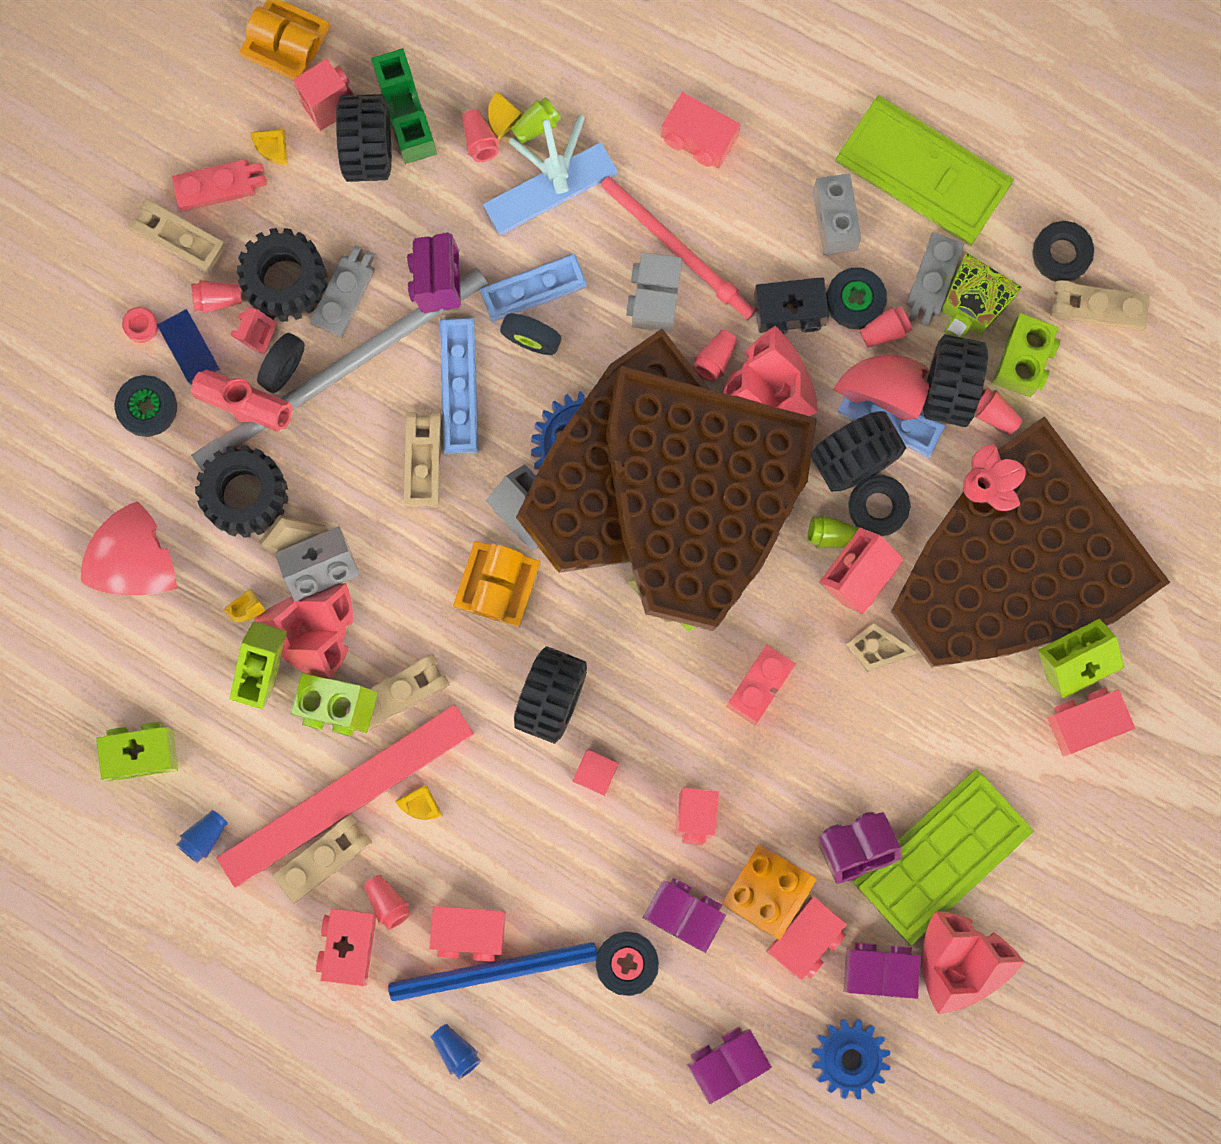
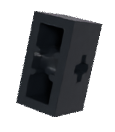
[754,277,829,334]

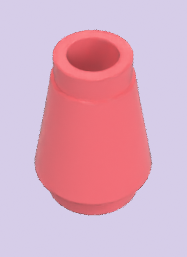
[461,110,499,162]
[191,280,242,314]
[859,306,913,348]
[693,330,738,382]
[975,387,1023,435]
[363,875,411,930]

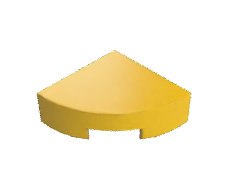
[488,92,522,140]
[250,129,288,165]
[224,589,266,622]
[395,785,443,820]

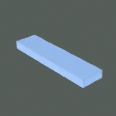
[483,142,617,236]
[440,318,479,455]

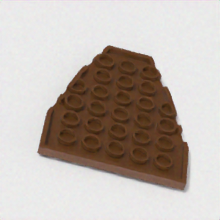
[516,329,710,573]
[606,366,817,631]
[891,416,1170,668]

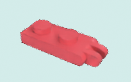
[172,160,267,212]

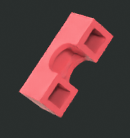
[675,788,719,845]

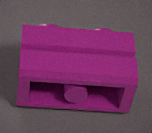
[407,232,461,314]

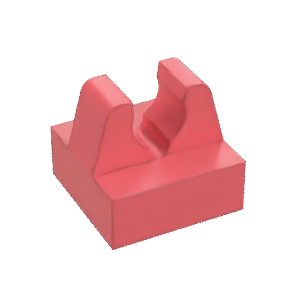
[231,307,277,354]

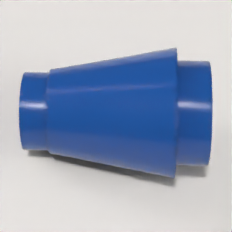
[176,810,228,863]
[430,1024,481,1079]

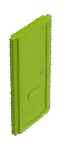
[835,95,1015,246]
[853,769,1034,946]

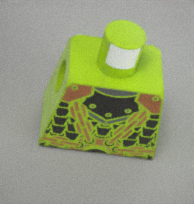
[941,253,1022,338]

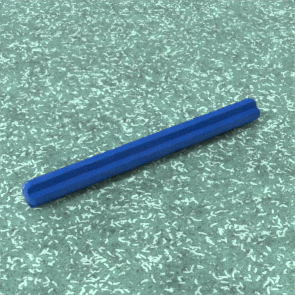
[388,942,597,1001]

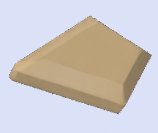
[259,515,328,554]
[846,623,916,672]

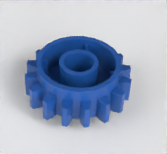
[811,1019,891,1100]

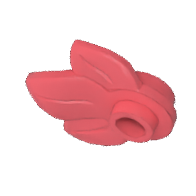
[963,444,1026,511]

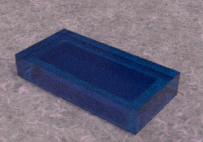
[157,309,220,385]

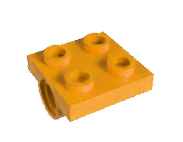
[239,0,331,80]
[453,540,541,628]
[722,844,817,940]

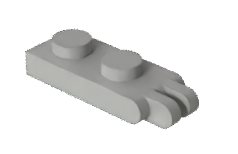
[906,232,964,326]
[310,245,375,339]

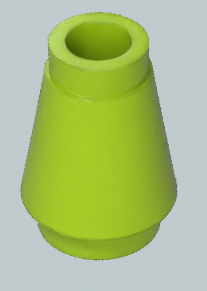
[510,97,562,144]
[807,514,860,549]

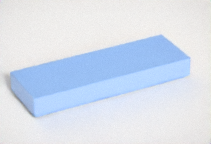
[480,254,587,323]
[837,397,945,458]

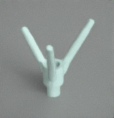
[509,115,584,194]

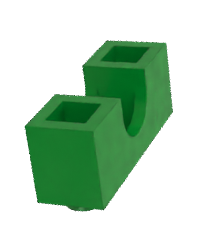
[371,48,437,164]

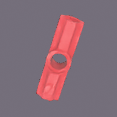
[191,369,293,432]

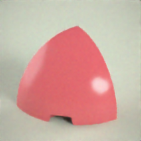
[723,326,818,416]
[833,355,929,421]
[81,501,177,595]
[254,583,353,679]
[923,911,1025,1014]

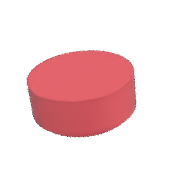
[122,307,158,343]

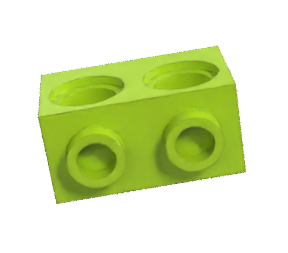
[992,313,1061,398]
[291,673,378,737]

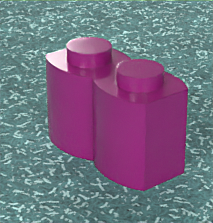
[819,812,902,884]
[642,878,726,953]
[843,942,921,999]
[687,1026,772,1104]

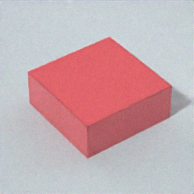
[573,749,619,796]

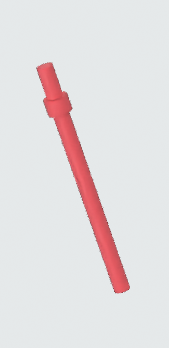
[601,176,757,320]

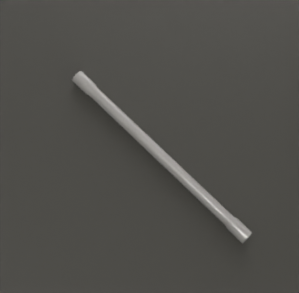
[191,267,487,472]

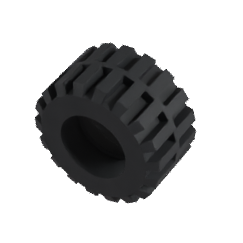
[336,94,392,182]
[237,228,327,322]
[923,334,988,428]
[810,411,907,492]
[195,445,288,538]
[514,646,587,744]

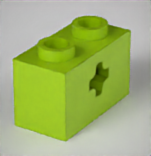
[1038,619,1125,699]
[229,621,287,710]
[96,722,178,782]

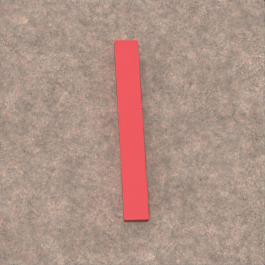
[216,705,474,888]

